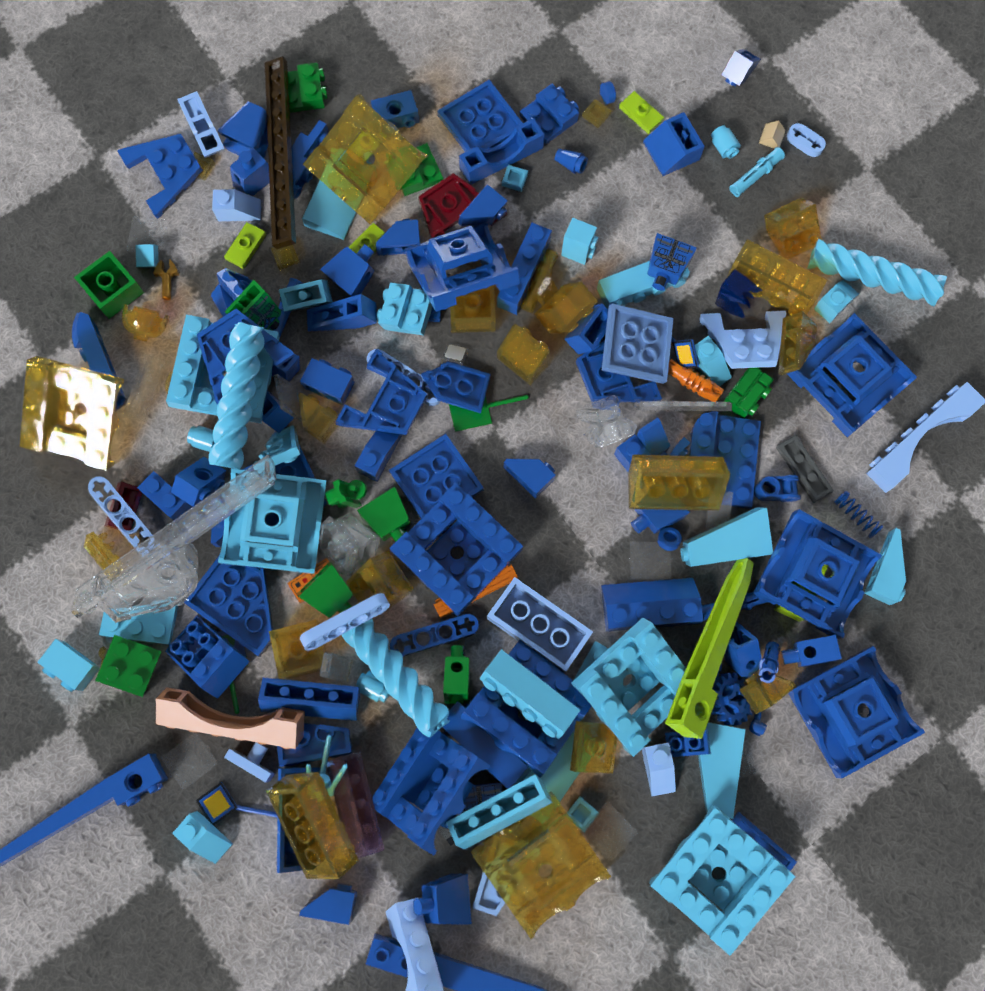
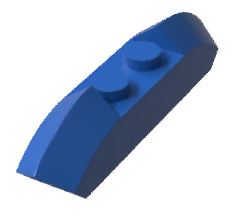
[72,312,126,411]

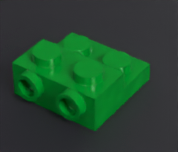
[288,62,328,113]
[386,143,443,197]

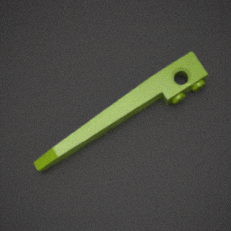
[665,558,754,739]

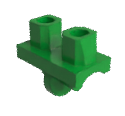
[325,479,367,508]

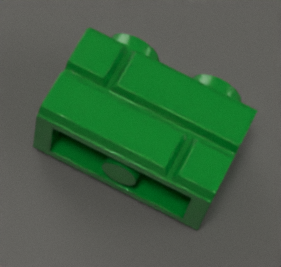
[722,368,773,419]

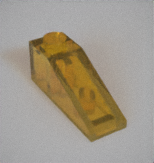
[779,311,817,375]

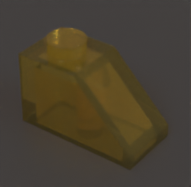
[739,672,796,714]

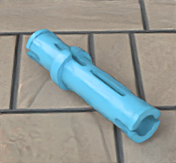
[729,147,785,197]

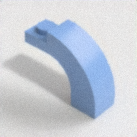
[177,91,225,158]

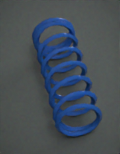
[834,491,883,538]

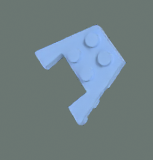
[700,311,786,369]

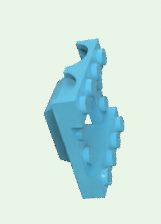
[166,315,280,424]
[218,468,326,574]
[571,617,686,757]
[649,804,795,956]

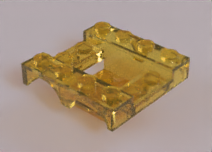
[303,94,427,224]
[20,356,124,470]
[471,791,611,939]

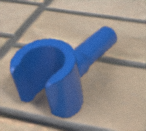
[749,700,767,736]

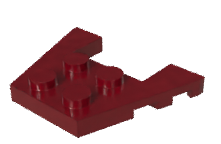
[418,173,507,238]

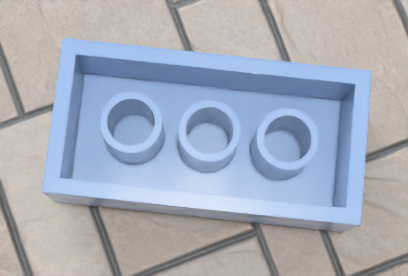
[487,577,593,673]

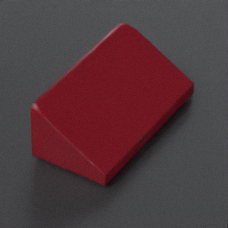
[104,481,142,531]

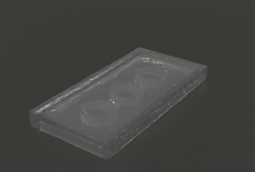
[633,401,732,412]

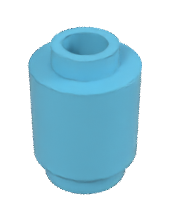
[711,125,741,159]
[187,425,215,452]
[356,671,390,703]

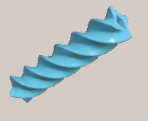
[807,238,947,306]
[209,322,264,469]
[342,619,450,738]

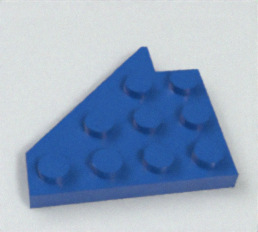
[183,555,274,657]

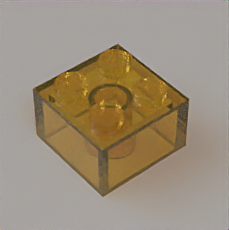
[534,281,598,334]
[450,285,496,333]
[269,619,330,680]

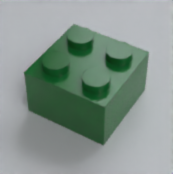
[74,251,144,319]
[95,635,162,697]

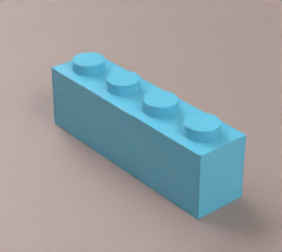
[597,261,690,309]
[480,649,580,739]
[446,774,553,849]

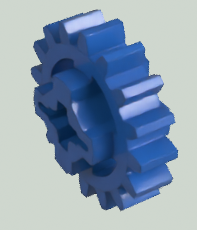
[711,673,755,726]

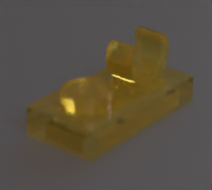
[84,531,122,581]

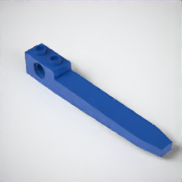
[0,754,168,867]
[366,933,547,991]

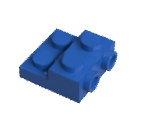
[519,83,579,144]

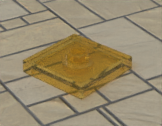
[570,721,617,773]

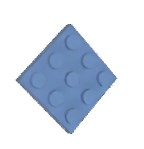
[602,304,673,384]

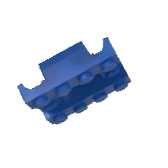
[405,223,520,312]
[786,313,917,438]
[389,483,523,617]
[753,509,882,639]
[460,640,592,778]
[787,646,925,778]
[368,728,491,855]

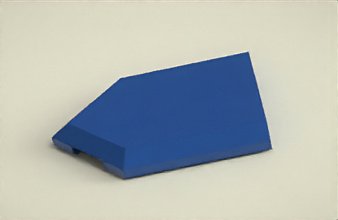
[421,361,491,413]

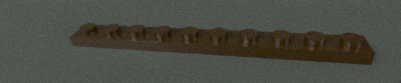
[265,56,296,249]

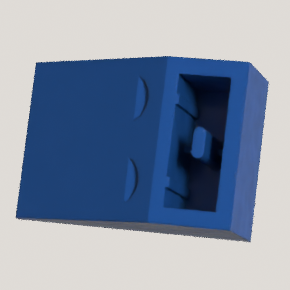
[165,615,250,699]

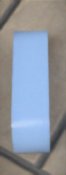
[787,123,826,157]

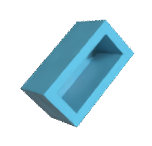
[561,218,599,265]
[37,639,101,692]

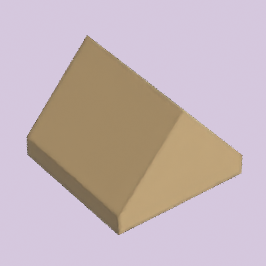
[759,120,786,148]

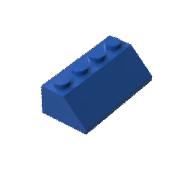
[601,578,703,632]

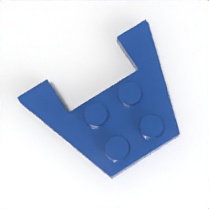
[118,134,203,219]
[197,309,295,405]
[576,340,662,403]
[335,349,427,435]

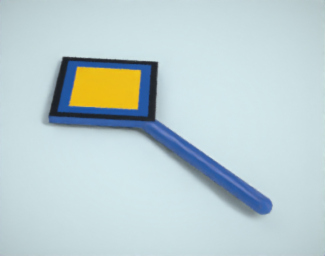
[671,337,699,368]
[196,782,278,826]

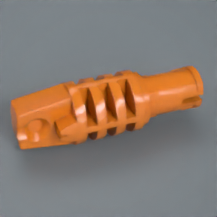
[668,359,724,403]

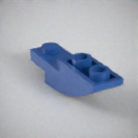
[292,120,329,199]

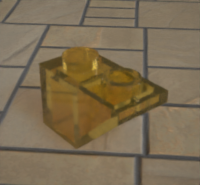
[298,393,338,444]

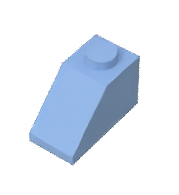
[212,189,261,222]
[642,743,676,796]

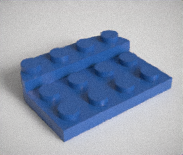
[685,411,761,509]

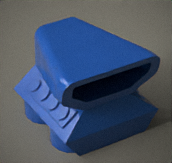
[217,102,268,158]
[211,268,252,317]

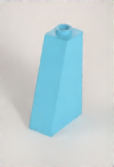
[680,507,773,567]
[698,722,746,819]

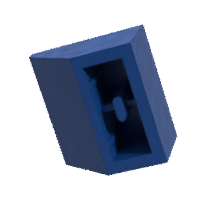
[643,112,705,176]

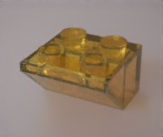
[764,198,822,261]
[497,323,550,386]
[346,551,414,619]

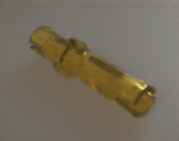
[520,249,559,313]

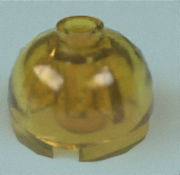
[122,304,169,342]

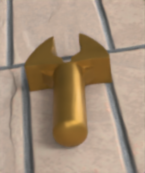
[153,259,179,300]

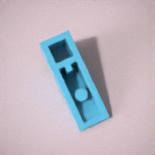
[864,528,906,605]

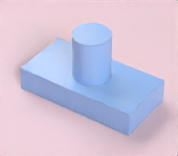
[224,742,275,782]

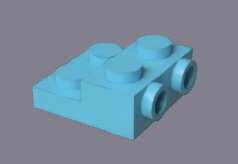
[377,283,432,336]

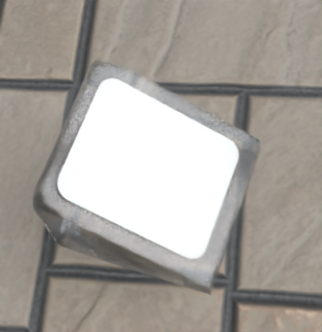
[442,343,469,366]

